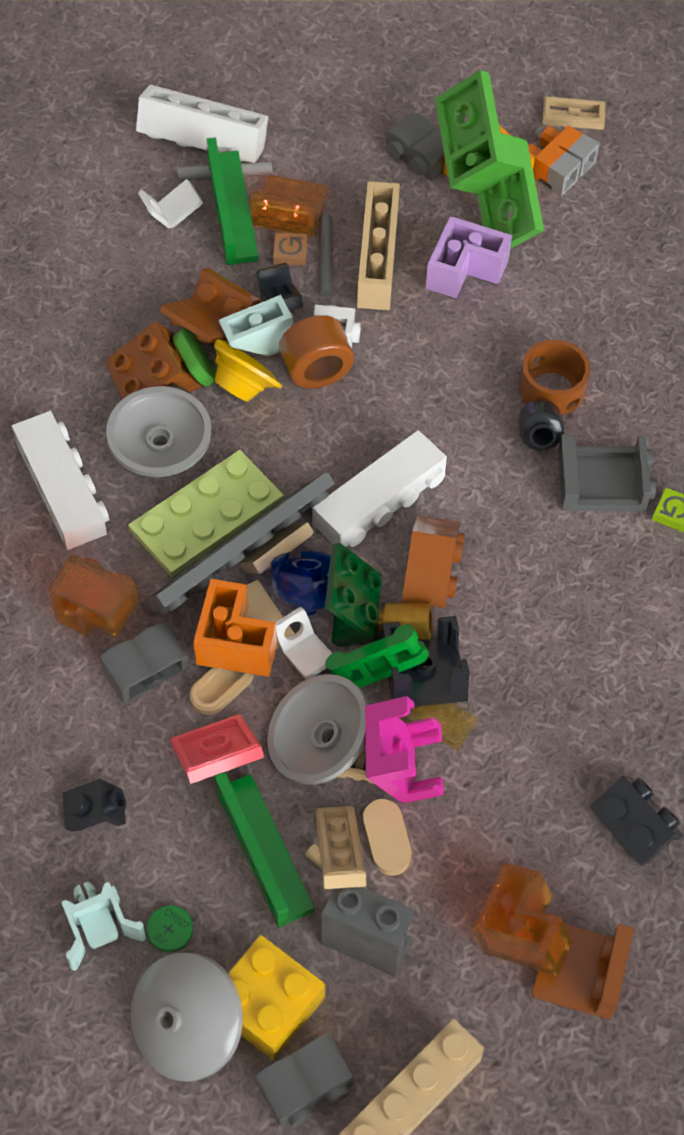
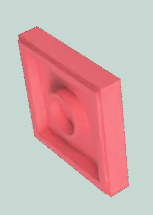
[170,714,264,784]

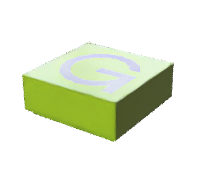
[652,488,684,532]

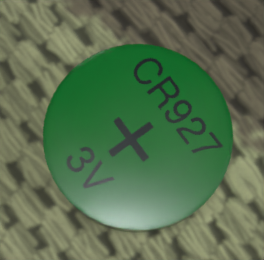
[147,905,193,952]

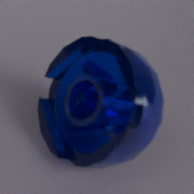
[270,551,331,616]

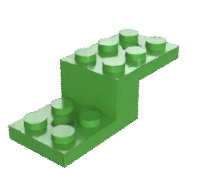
[434,70,544,249]

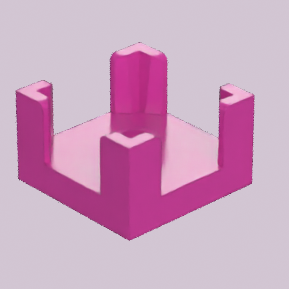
[365,696,444,802]

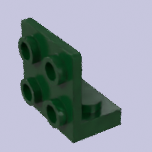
[325,542,382,647]

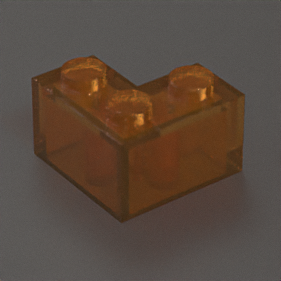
[48,553,139,637]
[472,862,573,976]

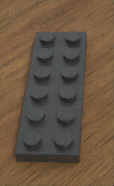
[139,472,335,615]

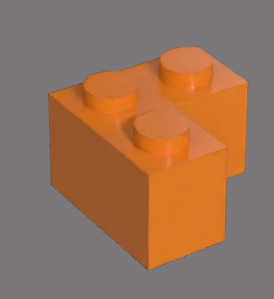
[193,579,277,677]

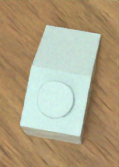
[218,295,294,356]

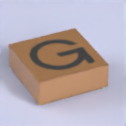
[273,233,307,266]

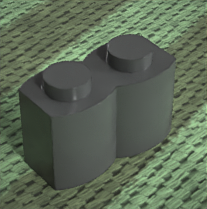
[386,112,444,180]
[100,622,189,703]
[255,1033,354,1127]

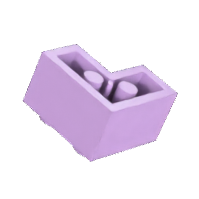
[426,216,512,298]

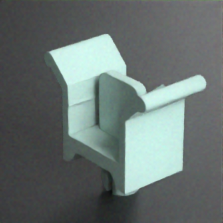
[61,882,146,970]

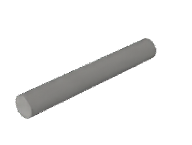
[177,162,272,180]

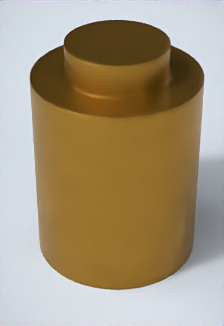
[378,602,433,639]

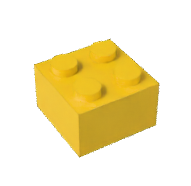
[228,935,325,1061]

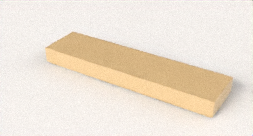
[315,806,366,889]

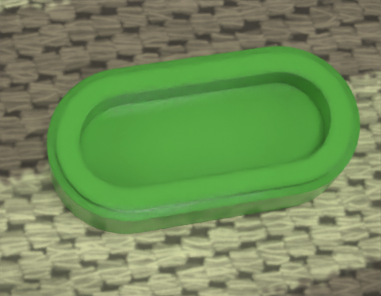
[173,328,216,387]

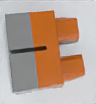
[528,125,600,196]

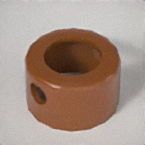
[279,315,354,389]
[519,340,590,415]

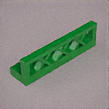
[206,137,258,265]
[214,772,314,928]

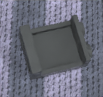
[558,434,656,511]
[321,887,414,977]

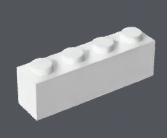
[136,85,268,163]
[11,411,110,550]
[312,430,447,547]

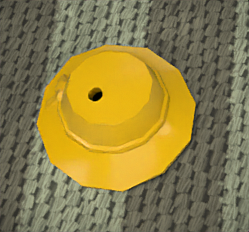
[214,340,283,402]

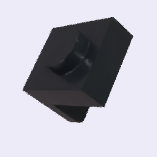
[256,263,303,313]
[63,779,126,831]

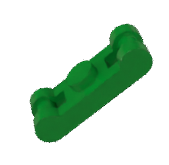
[325,624,429,688]

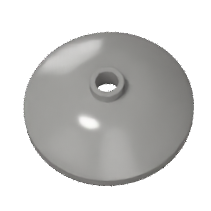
[106,386,212,477]
[267,674,369,785]
[130,952,243,1081]

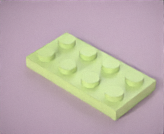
[128,450,284,578]

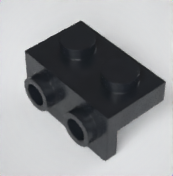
[590,775,683,866]

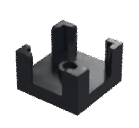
[382,616,469,707]

